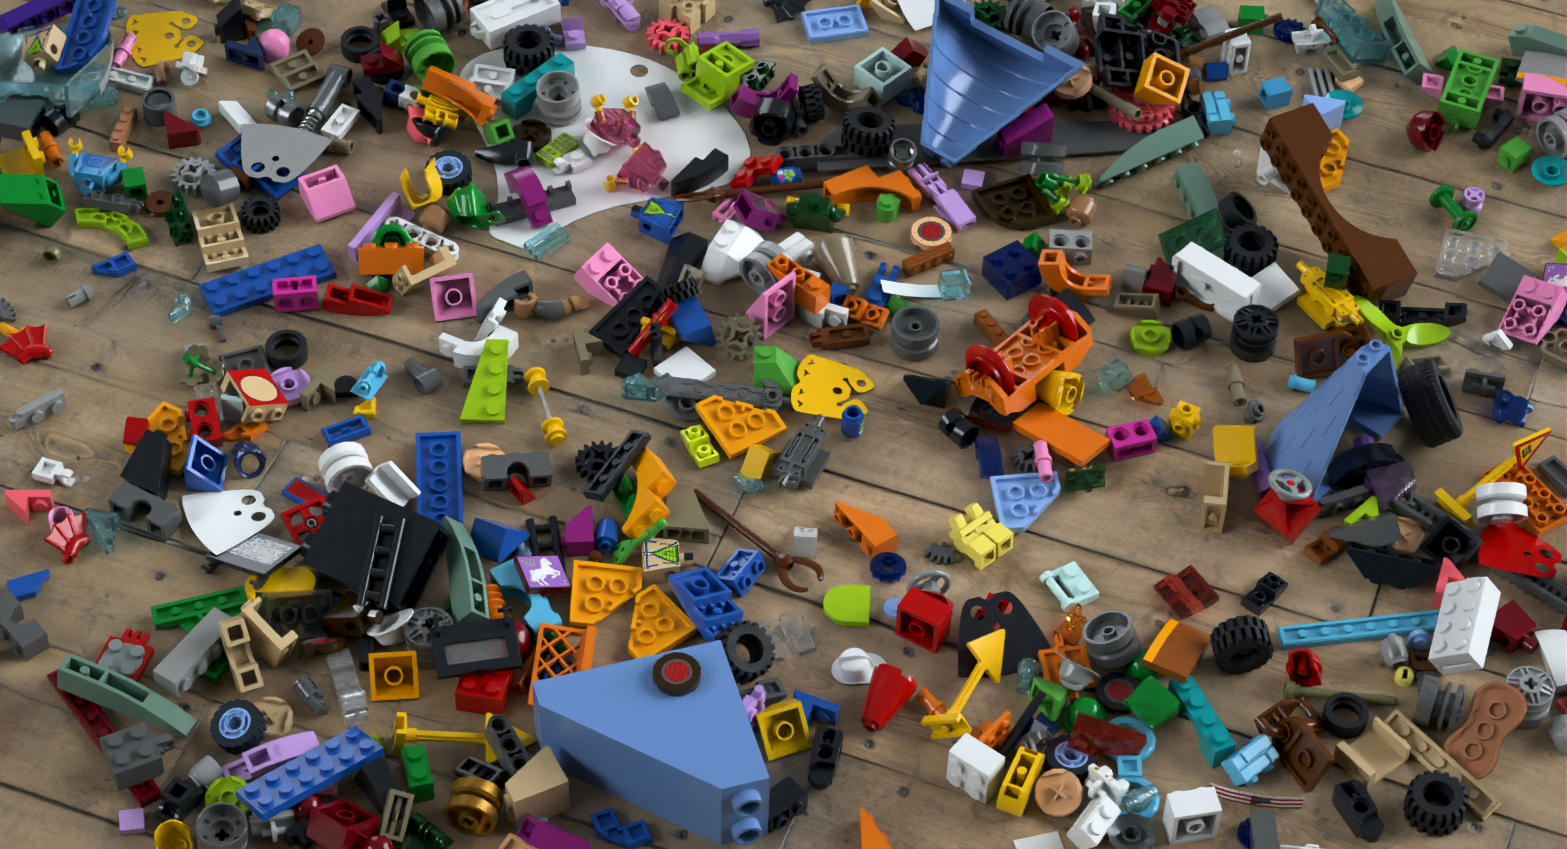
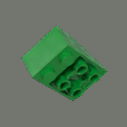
[0,174,66,228]

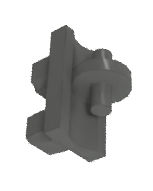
[1462,368,1506,398]

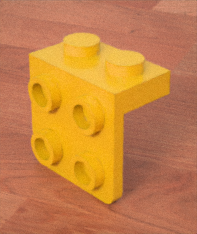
[0,130,46,175]
[1205,425,1259,479]

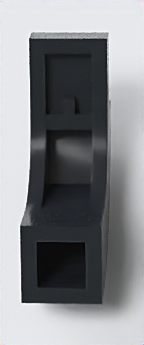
[1327,443,1409,490]

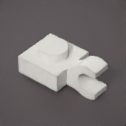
[553,148,592,175]
[32,457,76,487]

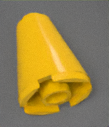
[1035,370,1085,416]

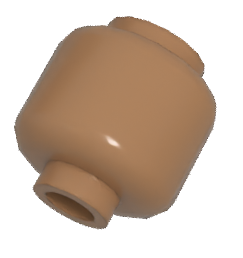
[1066,194,1097,226]
[418,203,450,235]

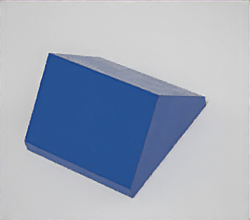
[669,295,716,347]
[184,434,229,492]
[470,517,530,564]

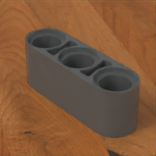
[485,714,531,779]

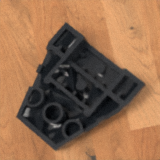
[1093,13,1181,89]

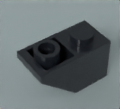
[768,776,808,833]

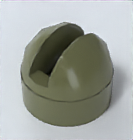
[42,245,61,264]

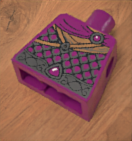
[733,189,786,232]

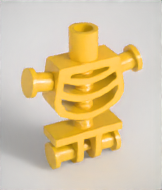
[415,93,469,131]

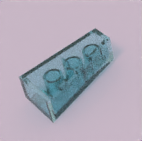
[1314,0,1394,64]

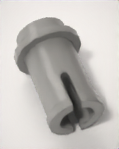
[64,285,94,308]

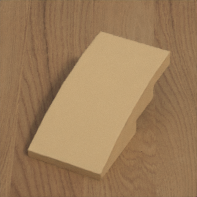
[191,203,250,273]

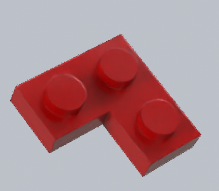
[729,154,784,189]

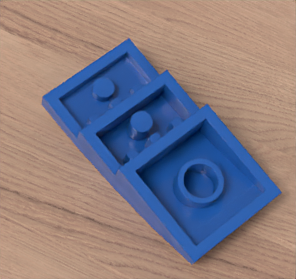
[215,133,306,201]
[668,567,743,644]

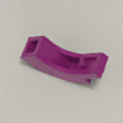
[729,73,799,118]
[504,166,553,229]

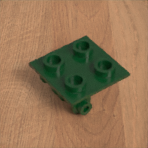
[739,61,776,92]
[165,186,194,247]
[392,811,454,849]

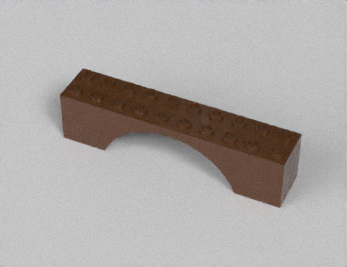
[1259,103,1418,306]

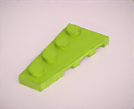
[459,339,509,424]

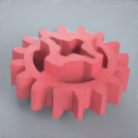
[646,17,690,55]

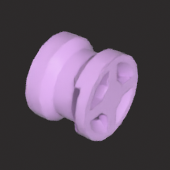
[1461,187,1485,213]

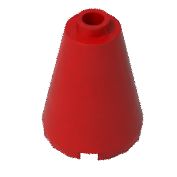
[861,663,918,732]

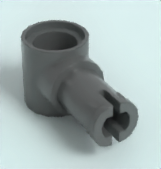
[404,357,443,395]

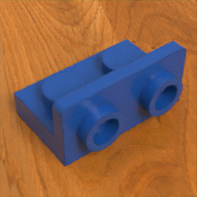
[715,547,767,597]

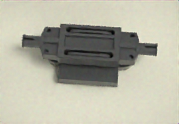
[771,414,831,491]

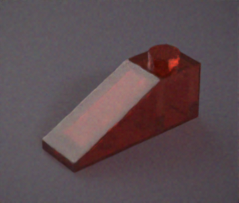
[1066,712,1147,755]

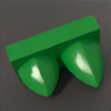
[611,475,637,520]

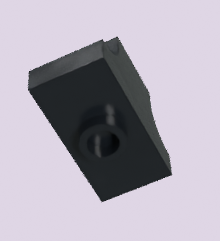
[154,777,205,823]

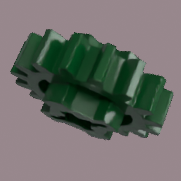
[974,0,1007,32]

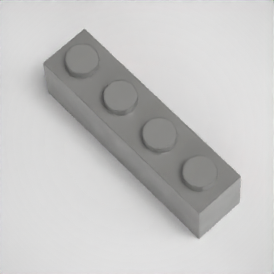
[153,607,231,697]

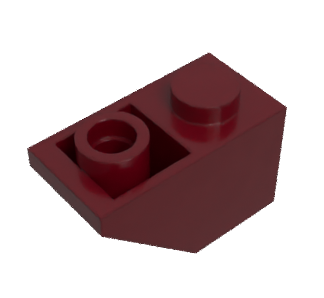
[1142,257,1177,307]

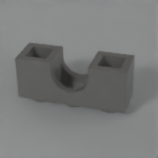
[480,451,553,491]
[108,481,183,541]
[0,590,50,662]

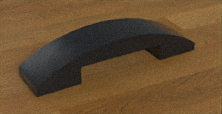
[1379,300,1467,327]

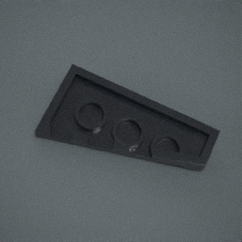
[589,275,663,359]

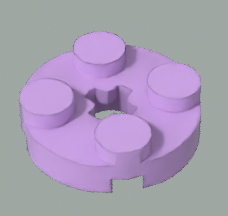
[270,367,311,408]

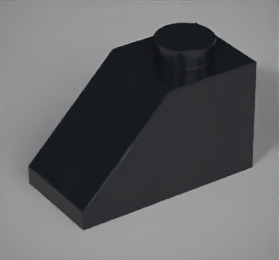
[214,0,245,44]

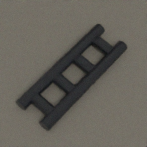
[356,515,406,610]
[525,515,570,595]

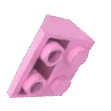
[298,164,356,223]

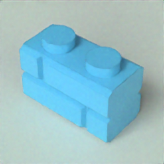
[1199,91,1235,136]
[1221,733,1280,786]

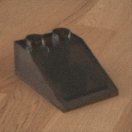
[255,589,333,638]

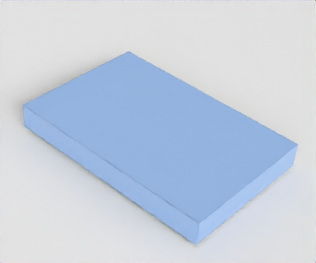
[801,4,869,44]

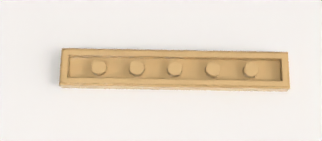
[1383,708,1501,821]

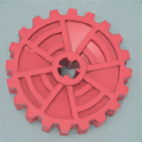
[1108,87,1176,133]

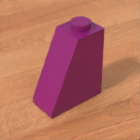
[995,103,1055,158]
[517,813,591,849]

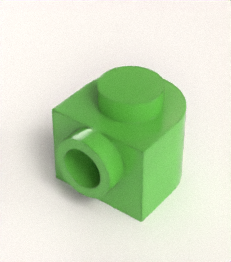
[876,193,901,223]

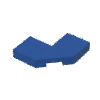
[590,807,652,849]

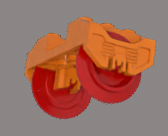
[954,294,1094,416]

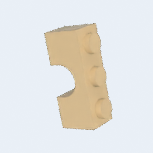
[216,615,264,693]

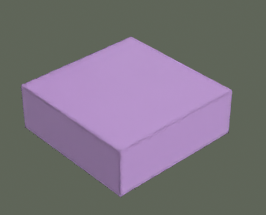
[961,169,985,190]
[119,808,145,836]

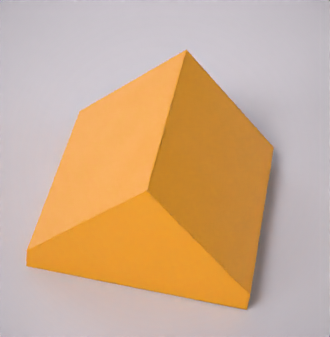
[368,650,419,701]

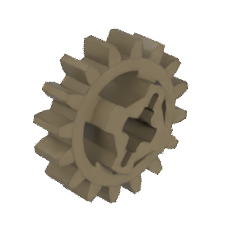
[716,313,764,361]

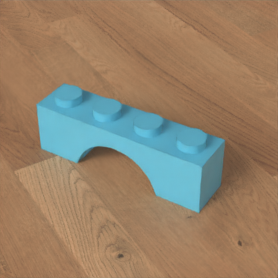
[489,559,562,645]

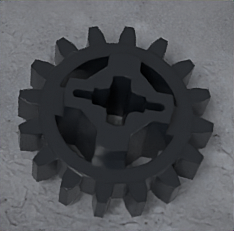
[575,440,618,483]

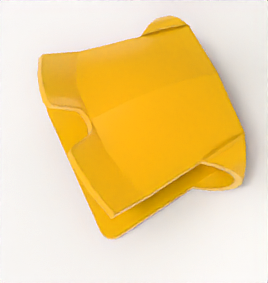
[399,158,443,210]

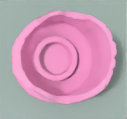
[258,29,290,63]

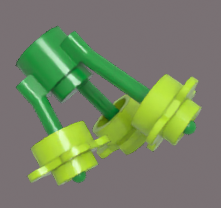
[1036,171,1092,215]

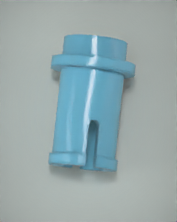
[1287,374,1316,393]

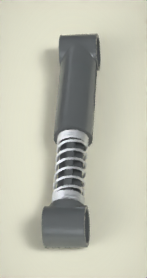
[298,63,353,133]

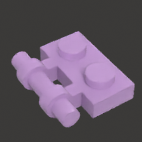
[742,685,766,733]

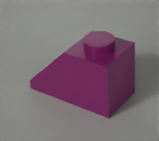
[561,506,594,557]

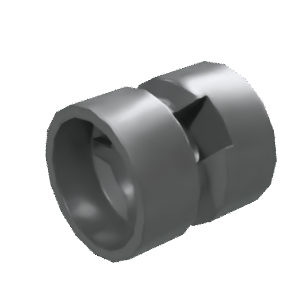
[265,93,305,128]
[886,138,917,174]

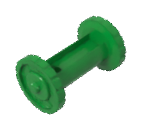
[1429,184,1478,234]

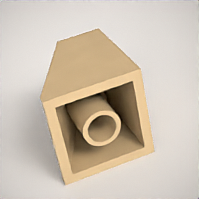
[503,745,570,830]

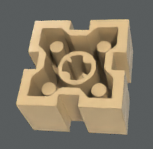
[659,0,715,36]

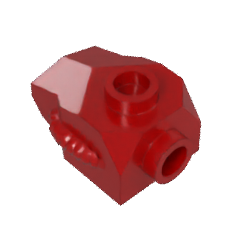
[1285,648,1323,687]

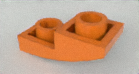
[842,295,890,331]

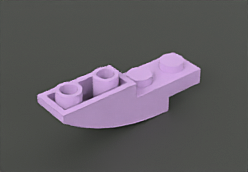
[221,731,320,784]

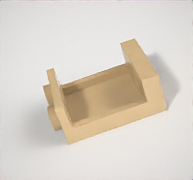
[392,245,456,296]
[239,597,299,669]

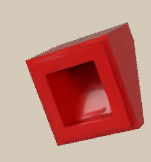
[123,416,150,445]
[509,475,536,505]

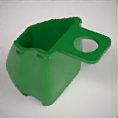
[447,183,506,230]
[1123,676,1181,729]

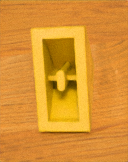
[739,444,780,485]

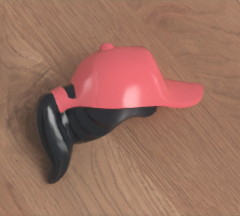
[407,106,449,147]

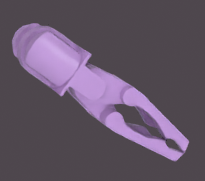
[598,0,641,32]
[907,162,976,232]

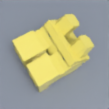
[948,503,1014,571]

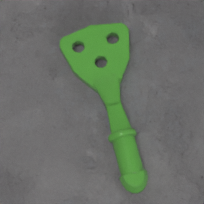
[612,518,667,565]

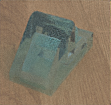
[84,508,121,555]

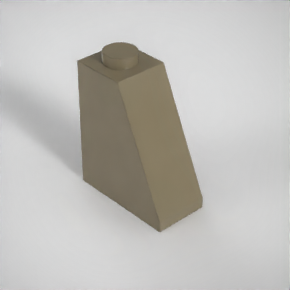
[663,484,710,544]

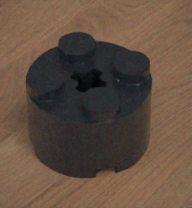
[749,97,795,146]

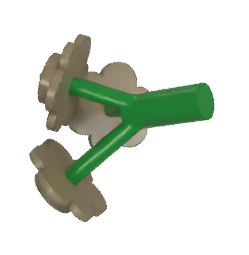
[178,344,224,387]

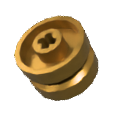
[443,776,503,836]

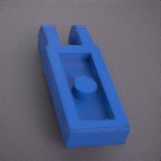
[864,262,900,308]

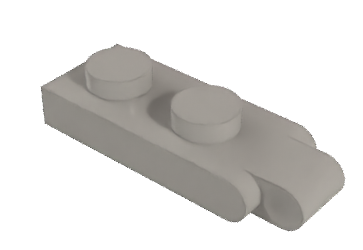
[9,388,67,430]

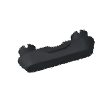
[1472,108,1514,149]

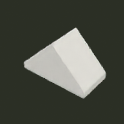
[793,527,818,558]

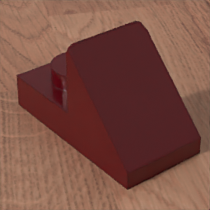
[360,42,405,75]

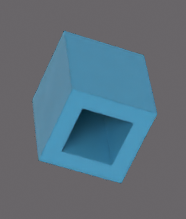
[1258,77,1293,110]

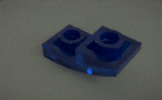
[974,438,1004,479]

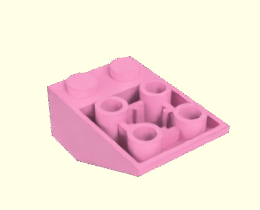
[572,242,643,307]
[1497,275,1567,345]

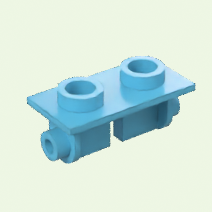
[350,361,388,402]

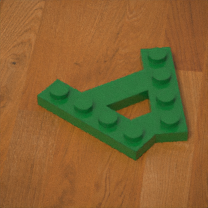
[150,586,268,684]

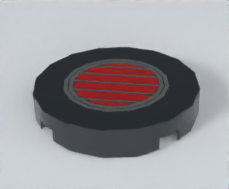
[1095,672,1140,715]

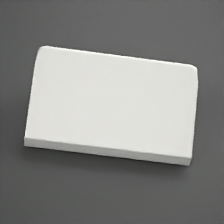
[218,101,257,134]

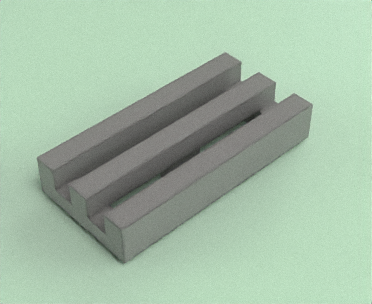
[1307,67,1334,97]

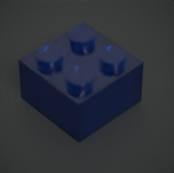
[981,240,1042,301]

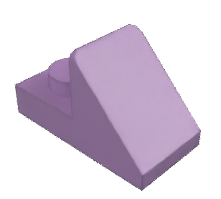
[561,17,586,50]

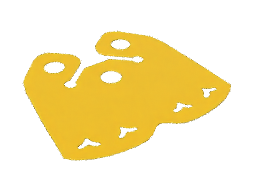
[126,11,204,67]
[791,354,874,419]

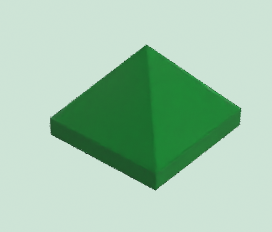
[363,275,393,293]

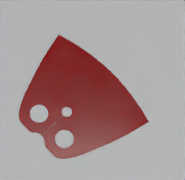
[1478,523,1562,578]

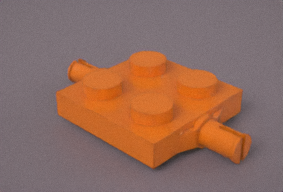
[1038,634,1095,703]

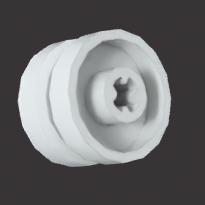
[318,442,373,493]
[1475,482,1528,524]

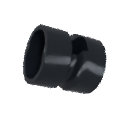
[40,99,81,137]
[1171,313,1212,349]
[938,407,980,449]

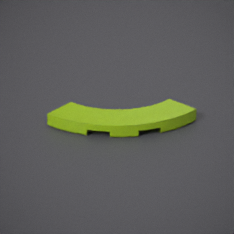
[73,207,150,250]

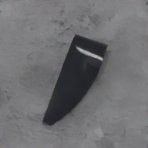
[475,141,533,168]

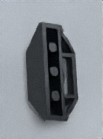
[1347,542,1440,589]

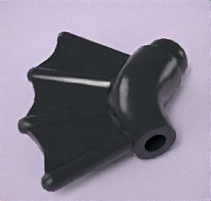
[763,0,811,23]
[1070,76,1107,113]

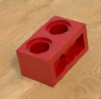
[184,397,223,447]

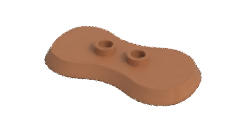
[1443,681,1527,780]

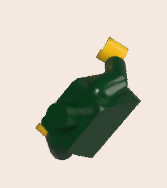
[784,193,850,233]

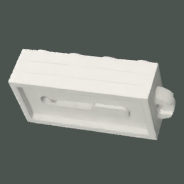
[470,0,561,50]
[1171,241,1261,322]
[1428,576,1501,675]

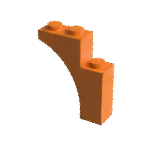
[421,65,498,126]
[823,165,922,213]

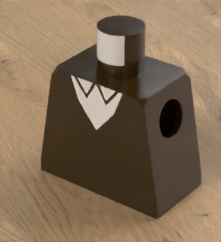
[322,591,384,636]

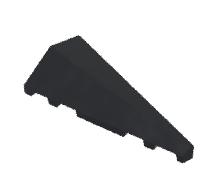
[648,232,708,319]

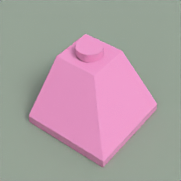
[429,272,477,321]

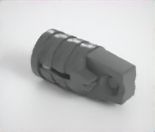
[293,675,331,715]

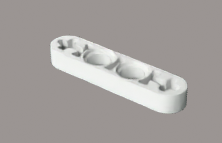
[385,217,459,261]

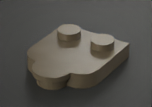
[1537,328,1567,370]

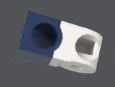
[383,79,425,111]

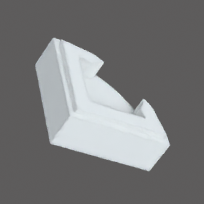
[1482,329,1513,350]

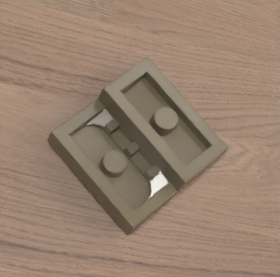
[269,49,326,93]

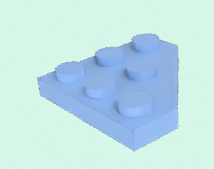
[990,471,1061,533]

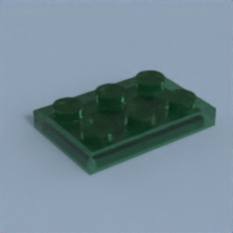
[1158,208,1229,271]

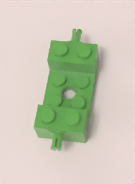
[1437,49,1500,134]

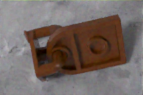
[1294,323,1372,379]
[1254,696,1335,793]

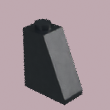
[120,429,173,501]
[354,755,406,822]

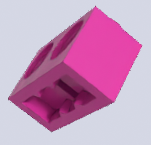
[272,275,319,313]
[1105,419,1157,462]

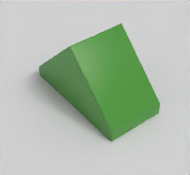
[1028,677,1069,722]

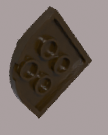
[971,174,1056,231]

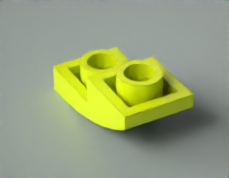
[680,424,720,469]

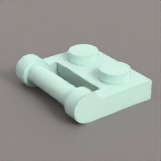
[1039,561,1099,612]

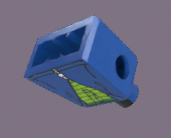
[631,197,684,244]

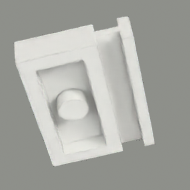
[473,297,507,342]

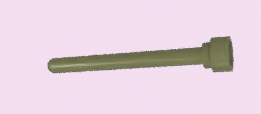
[1283,680,1398,706]

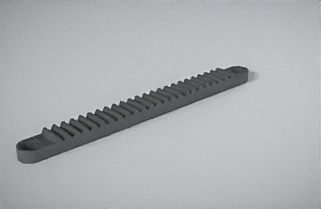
[1389,488,1567,617]

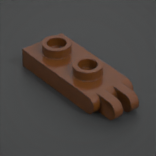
[809,323,870,350]

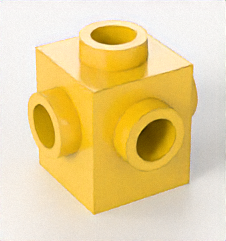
[1168,400,1202,440]

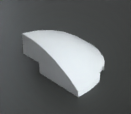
[1534,629,1567,693]

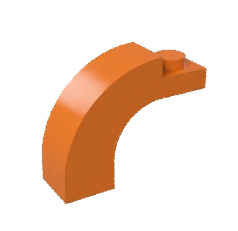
[1038,249,1113,302]

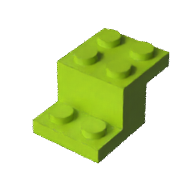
[680,41,755,111]

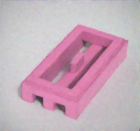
[711,197,739,223]

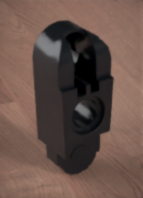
[808,727,843,790]
[1332,780,1384,843]

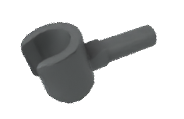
[209,315,226,343]

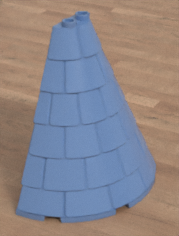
[920,0,1084,168]
[1266,339,1405,502]

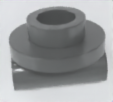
[1244,399,1265,424]

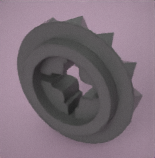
[1011,444,1038,474]

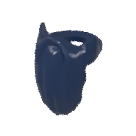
[231,440,267,478]

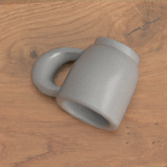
[1379,633,1408,671]
[187,755,224,790]

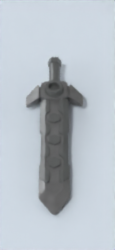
[655,376,803,412]

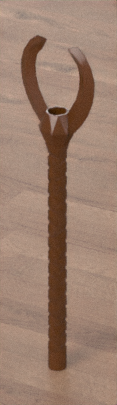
[1179,12,1283,60]
[673,179,830,203]
[694,489,824,593]

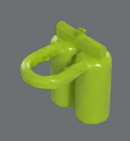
[664,37,700,81]

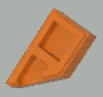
[222,421,268,442]

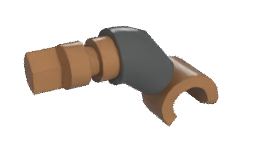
[1183,55,1206,95]
[513,292,590,320]

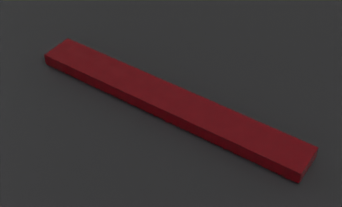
[47,670,162,808]

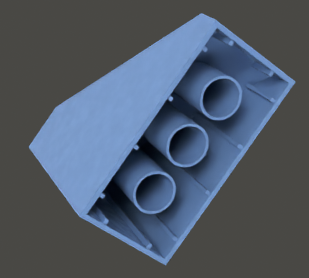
[532,640,770,846]

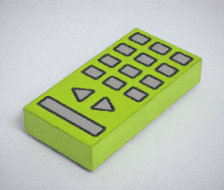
[535,132,580,169]

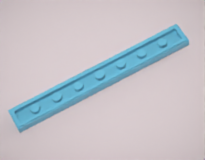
[1276,609,1440,650]

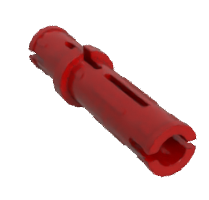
[627,298,679,357]

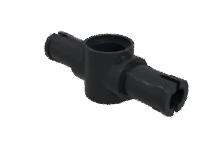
[1180,89,1211,140]

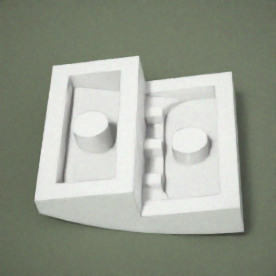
[469,63,516,102]

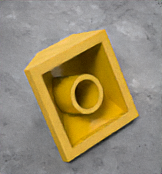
[755,698,813,761]

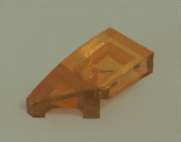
[1124,372,1164,406]
[1053,603,1087,646]

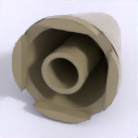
[812,234,859,295]

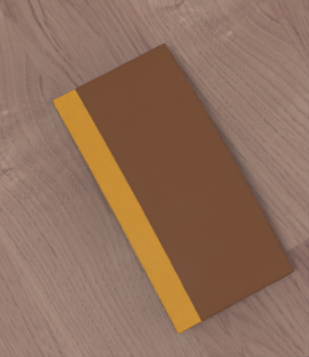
[1141,619,1211,684]

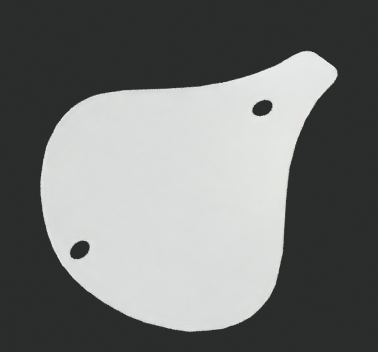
[459,44,750,249]

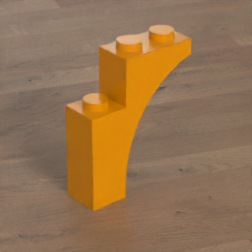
[621,447,678,540]

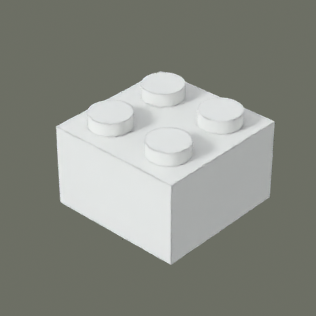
[946,733,1005,804]
[1162,787,1222,845]

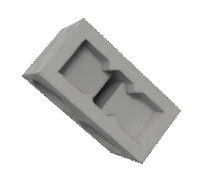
[1048,229,1092,264]

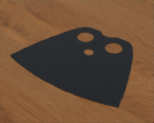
[958,591,1051,678]

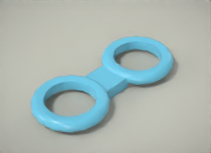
[1099,716,1160,820]

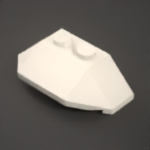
[701,219,765,285]

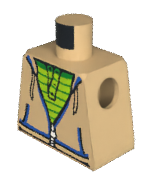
[22,24,67,75]
[642,538,694,586]

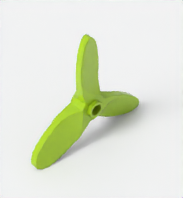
[1354,295,1450,371]

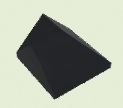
[903,374,951,409]
[1418,514,1484,570]

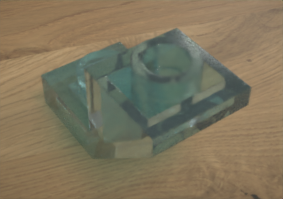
[621,372,671,402]

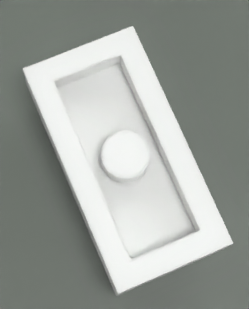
[321,104,360,139]

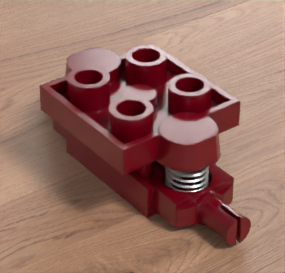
[1148,0,1197,36]

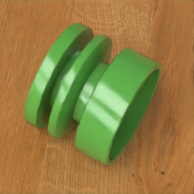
[403,29,456,83]

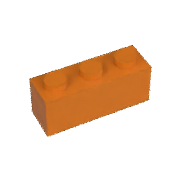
[358,242,425,275]

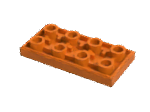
[1012,402,1110,467]
[1480,463,1567,537]

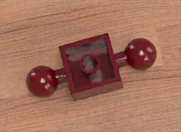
[291,794,394,849]

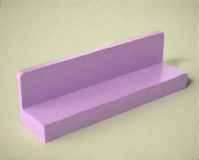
[348,191,415,264]

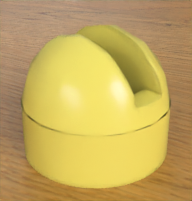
[1394,666,1414,687]

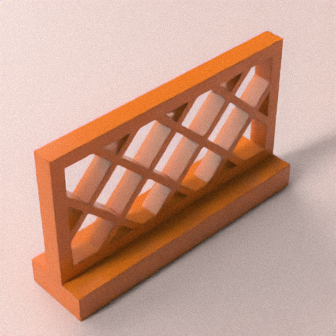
[527,623,597,709]

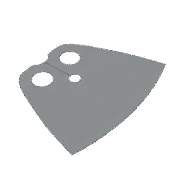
[241,124,332,183]

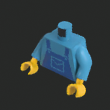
[68,137,133,195]

